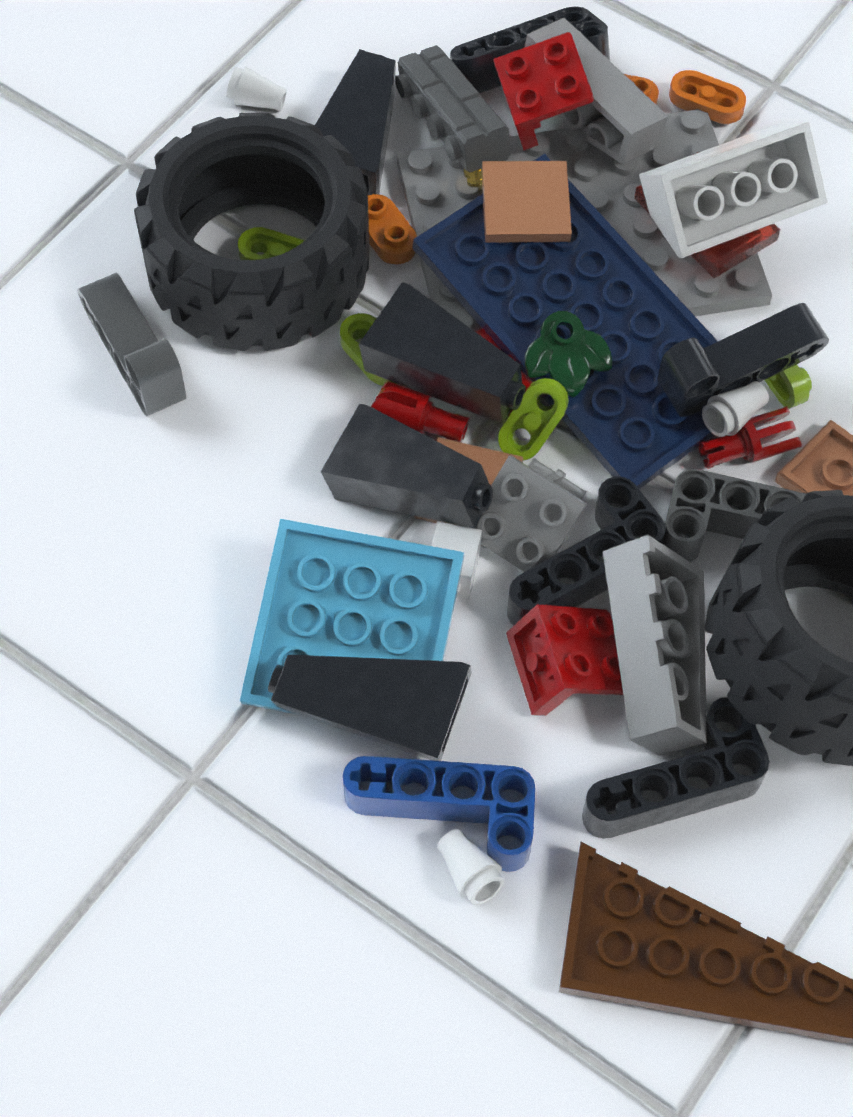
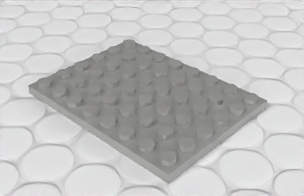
[397,109,772,331]

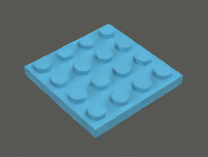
[240,519,465,715]

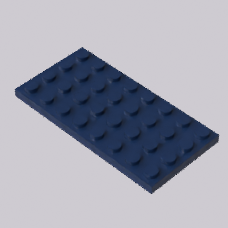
[412,153,718,489]

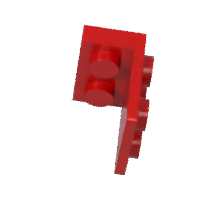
[493,32,594,151]
[506,604,623,716]

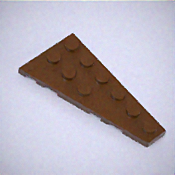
[558,841,853,1045]

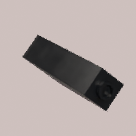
[315,49,396,195]
[359,282,526,424]
[321,404,493,528]
[268,654,472,761]

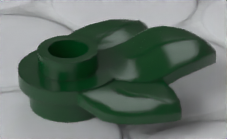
[525,311,612,398]

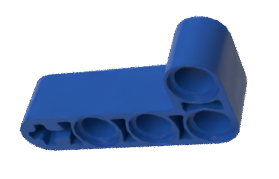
[342,756,536,872]

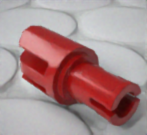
[371,381,470,443]
[699,406,802,469]

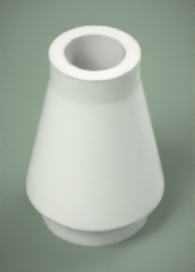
[226,66,287,111]
[702,381,769,437]
[437,829,505,905]

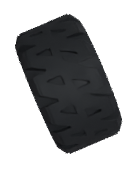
[134,112,369,351]
[704,490,853,766]

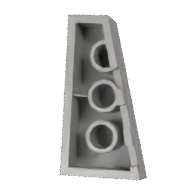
[525,18,668,164]
[603,535,707,756]

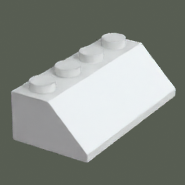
[639,121,828,258]

